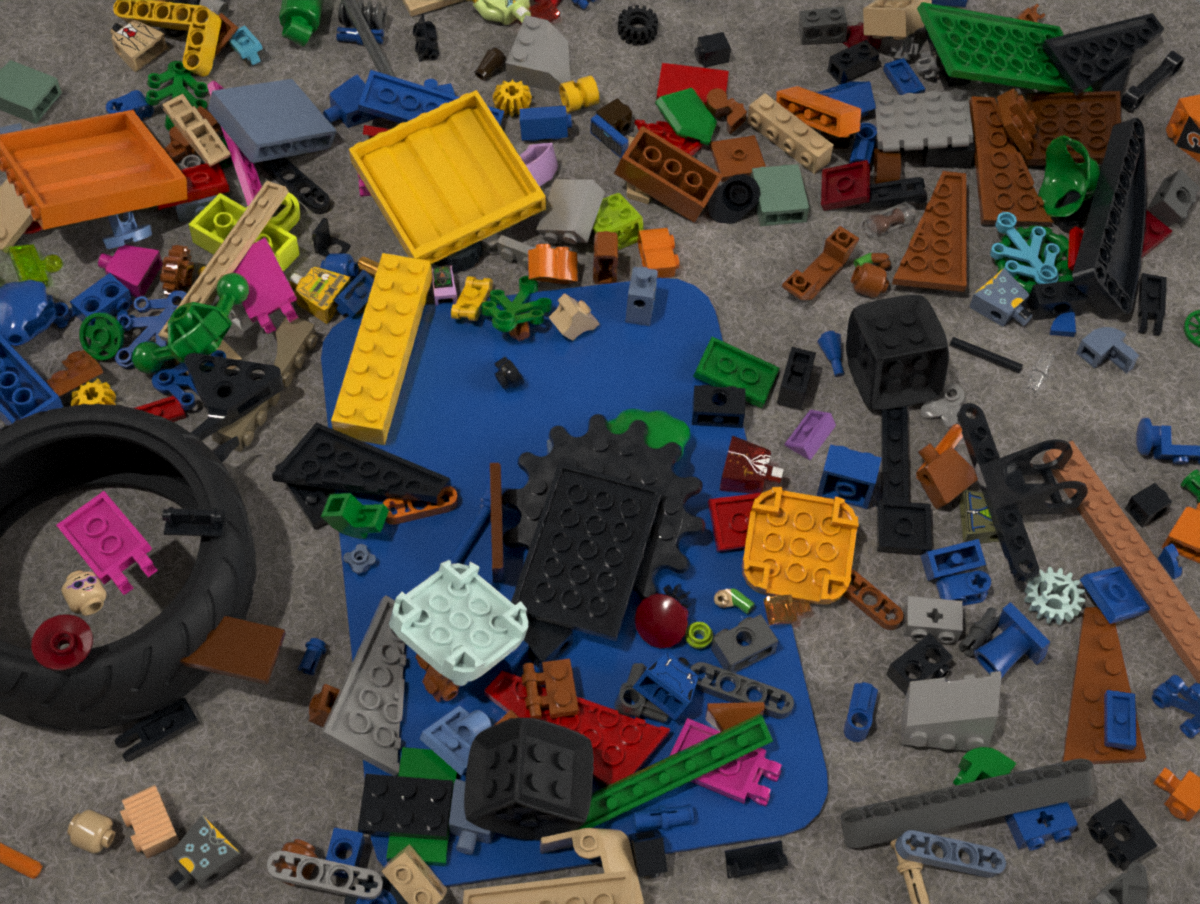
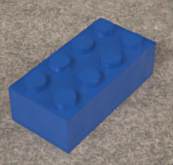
[0,334,63,425]

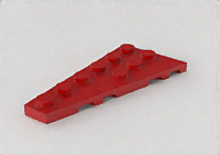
[484,671,670,787]

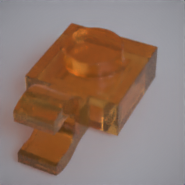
[763,594,811,625]

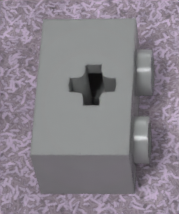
[903,596,963,644]

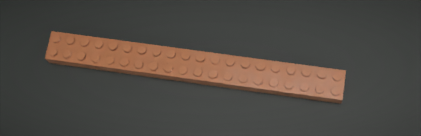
[1042,441,1200,684]

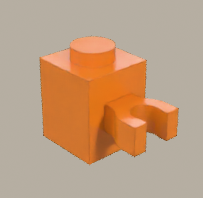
[1153,767,1200,822]

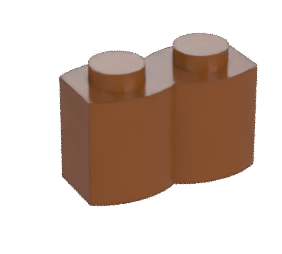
[593,231,618,284]

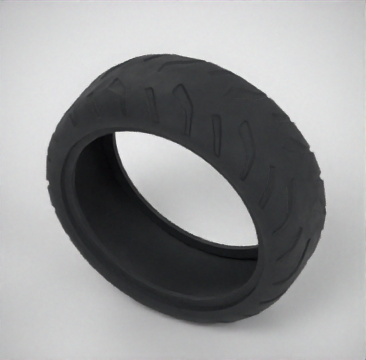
[0,404,256,732]

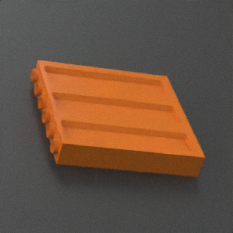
[0,110,187,230]

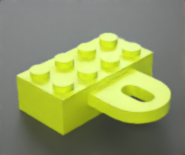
[188,193,300,272]

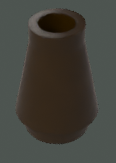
[474,47,506,81]

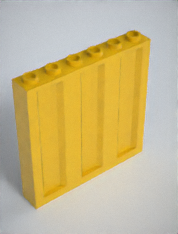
[349,90,546,264]

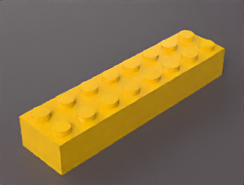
[331,253,432,445]

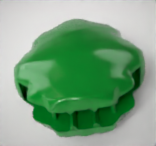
[607,408,690,463]

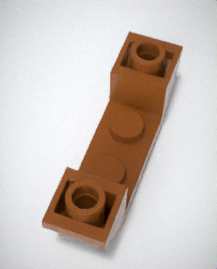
[782,226,859,300]

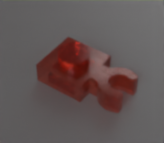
[519,0,560,24]

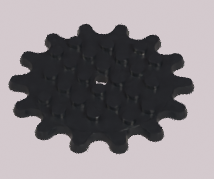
[502,414,705,600]

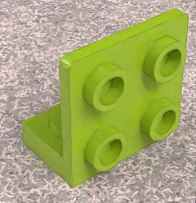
[592,193,644,250]

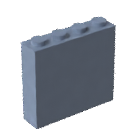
[208,79,336,163]

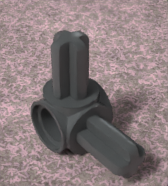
[614,663,669,723]

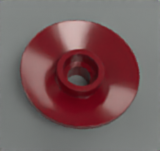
[31,614,93,671]

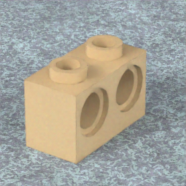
[382,844,448,904]

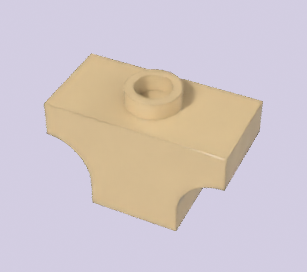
[549,294,599,341]

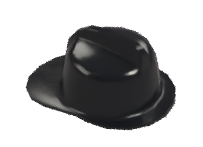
[708,174,760,224]

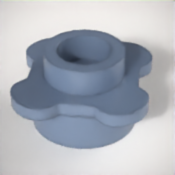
[343,544,376,574]

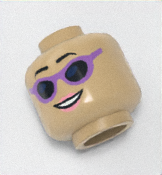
[61,570,107,616]

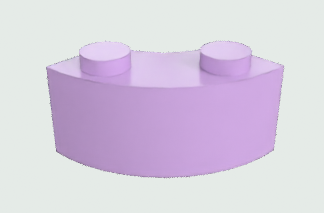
[519,143,558,187]

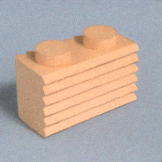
[120,785,180,858]

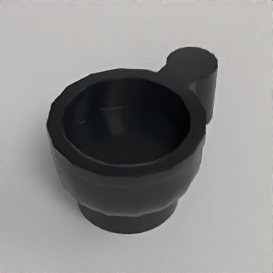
[494,356,524,390]

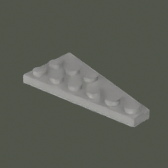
[320,595,406,776]

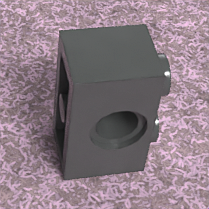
[1147,169,1200,227]
[711,614,778,673]

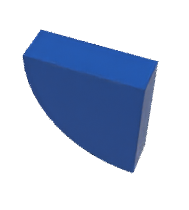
[1049,312,1076,337]
[1158,544,1182,579]

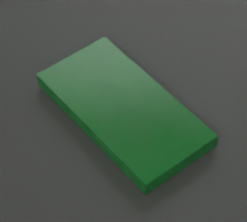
[386,747,458,866]

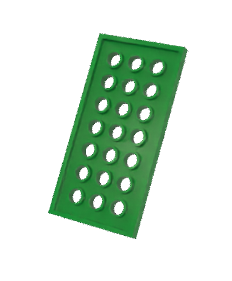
[917,2,1094,93]

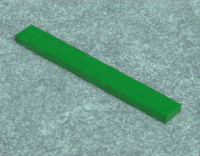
[573,714,773,831]

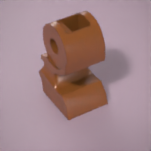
[707,88,747,134]

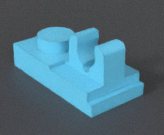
[228,25,263,66]

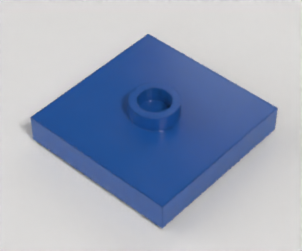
[1080,566,1150,624]

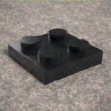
[876,500,932,554]

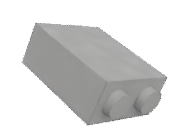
[536,179,605,244]

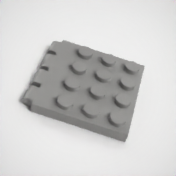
[874,89,973,152]

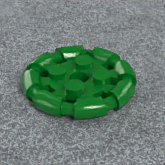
[994,225,1073,294]

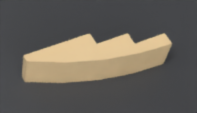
[162,94,231,167]

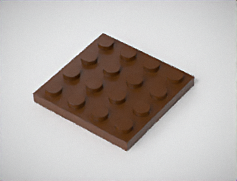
[1025,91,1121,166]

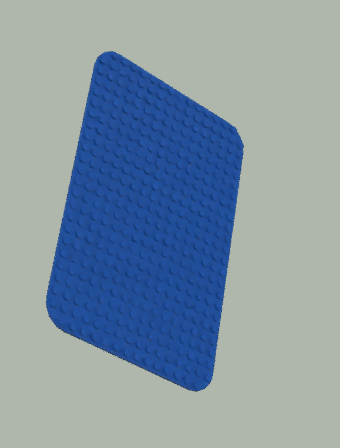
[321,278,828,887]

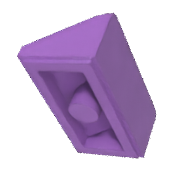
[784,409,836,460]

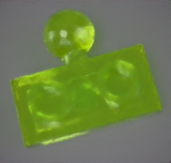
[8,244,63,287]

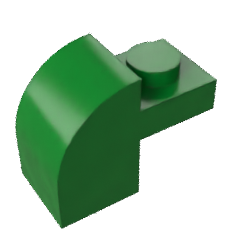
[321,493,389,539]
[953,747,1016,786]

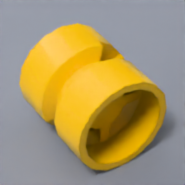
[559,75,600,113]

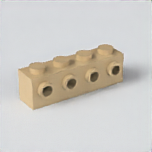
[747,94,833,174]

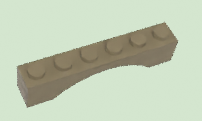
[212,317,318,453]

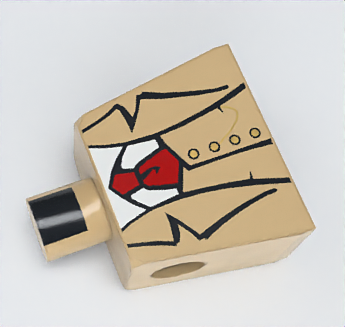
[110,20,167,72]

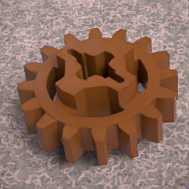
[160,245,194,300]

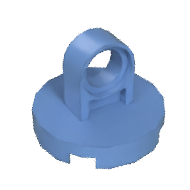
[102,211,152,249]

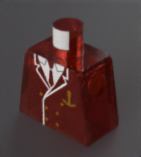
[719,436,784,494]

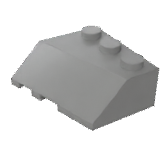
[506,15,571,93]
[901,671,1001,751]

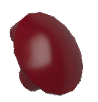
[635,593,689,648]

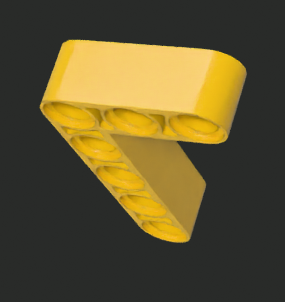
[113,0,221,77]

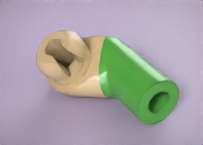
[714,589,755,614]

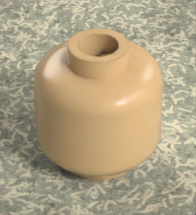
[67,810,115,854]

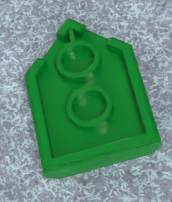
[655,88,717,146]

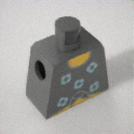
[167,815,243,891]

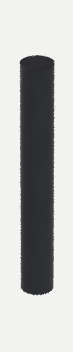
[949,337,1023,373]

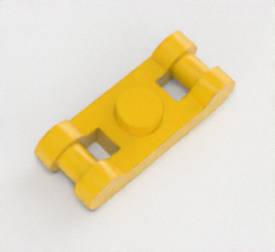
[451,276,493,321]

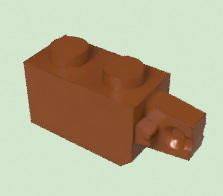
[164,106,223,164]

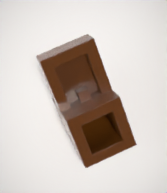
[873,148,901,184]

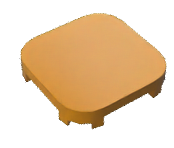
[742,487,859,604]

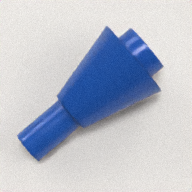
[817,331,844,377]

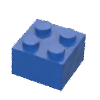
[817,444,882,509]

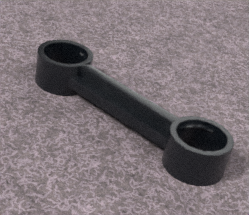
[1121,51,1185,112]

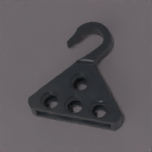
[184,353,284,462]

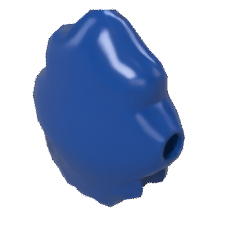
[0,279,56,346]

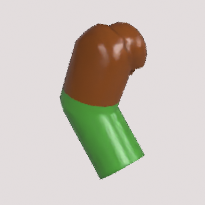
[854,253,891,269]

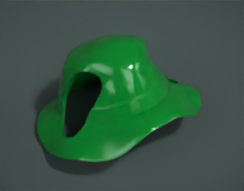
[1038,135,1100,217]

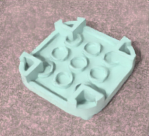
[389,560,528,686]

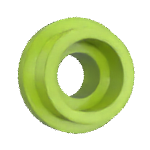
[685,622,713,649]

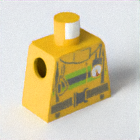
[289,267,351,324]

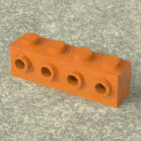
[776,86,861,138]

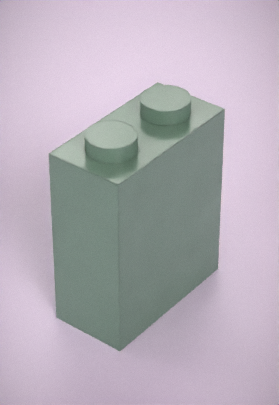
[0,60,62,124]
[751,164,809,226]

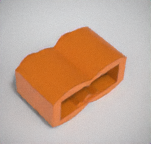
[637,228,679,278]
[528,244,578,284]

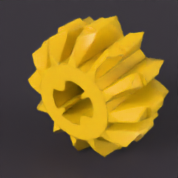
[493,78,532,118]
[71,378,116,406]

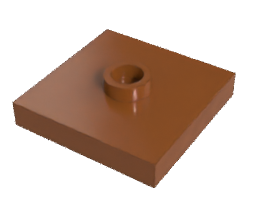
[710,135,766,182]

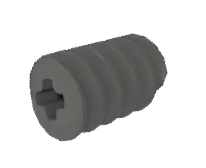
[338,0,387,30]

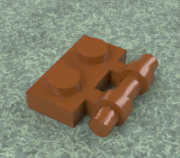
[521,659,579,719]

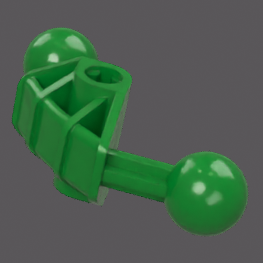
[132,273,249,374]

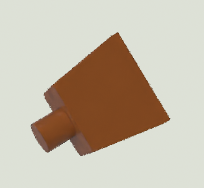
[916,443,978,509]

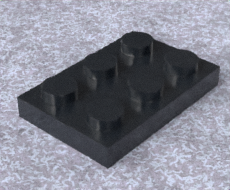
[357,774,453,841]

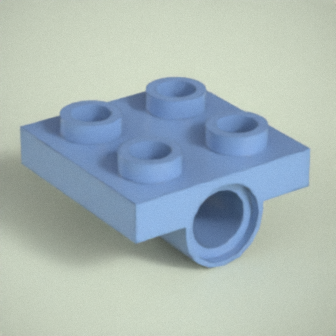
[420,705,491,776]

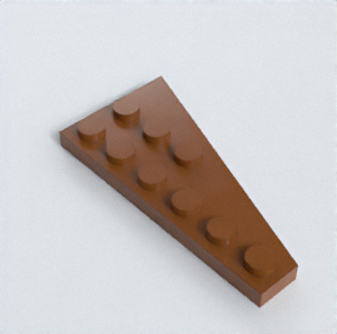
[969,96,1053,227]
[1062,607,1146,764]

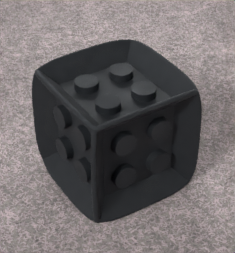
[846,295,949,410]
[464,718,594,840]

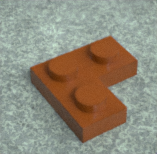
[46,350,104,396]

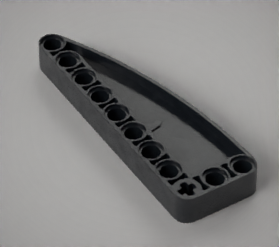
[1072,118,1146,319]

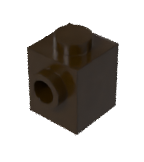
[596,98,632,133]

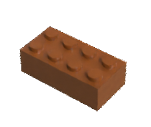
[614,126,723,223]

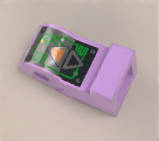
[432,265,457,306]

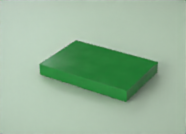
[693,337,780,408]

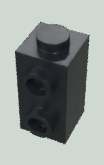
[827,40,879,85]

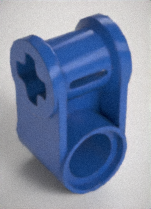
[106,90,154,121]
[936,570,991,606]

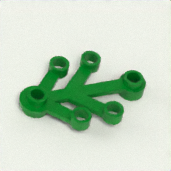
[145,61,208,131]
[482,276,552,332]

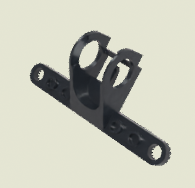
[956,403,1088,583]

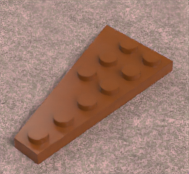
[892,171,966,292]

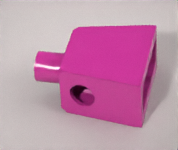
[98,245,163,298]

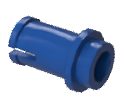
[298,638,327,676]

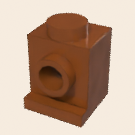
[309,684,340,727]

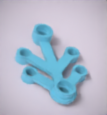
[990,212,1060,284]

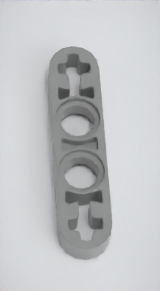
[267,851,383,900]

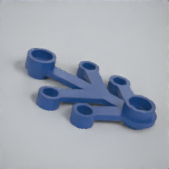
[115,291,187,369]
[152,350,235,410]
[1152,675,1200,738]

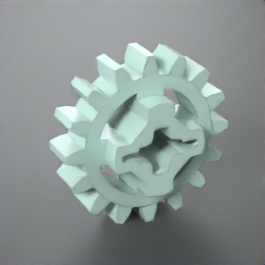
[1024,567,1085,625]

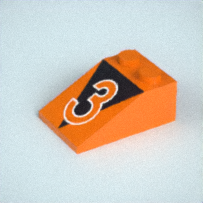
[1166,94,1200,163]

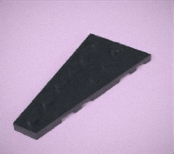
[1042,13,1164,96]
[272,422,451,503]

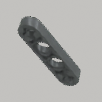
[690,662,794,719]

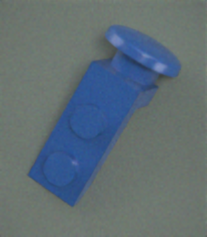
[1136,417,1200,465]

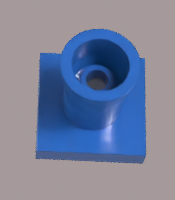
[974,602,1050,679]

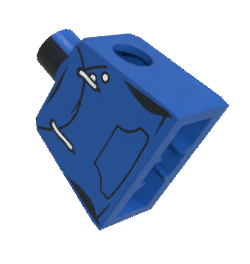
[632,653,698,720]

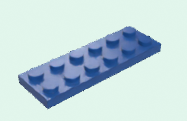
[358,70,504,125]

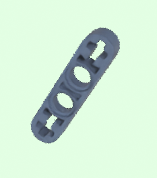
[895,830,1006,878]

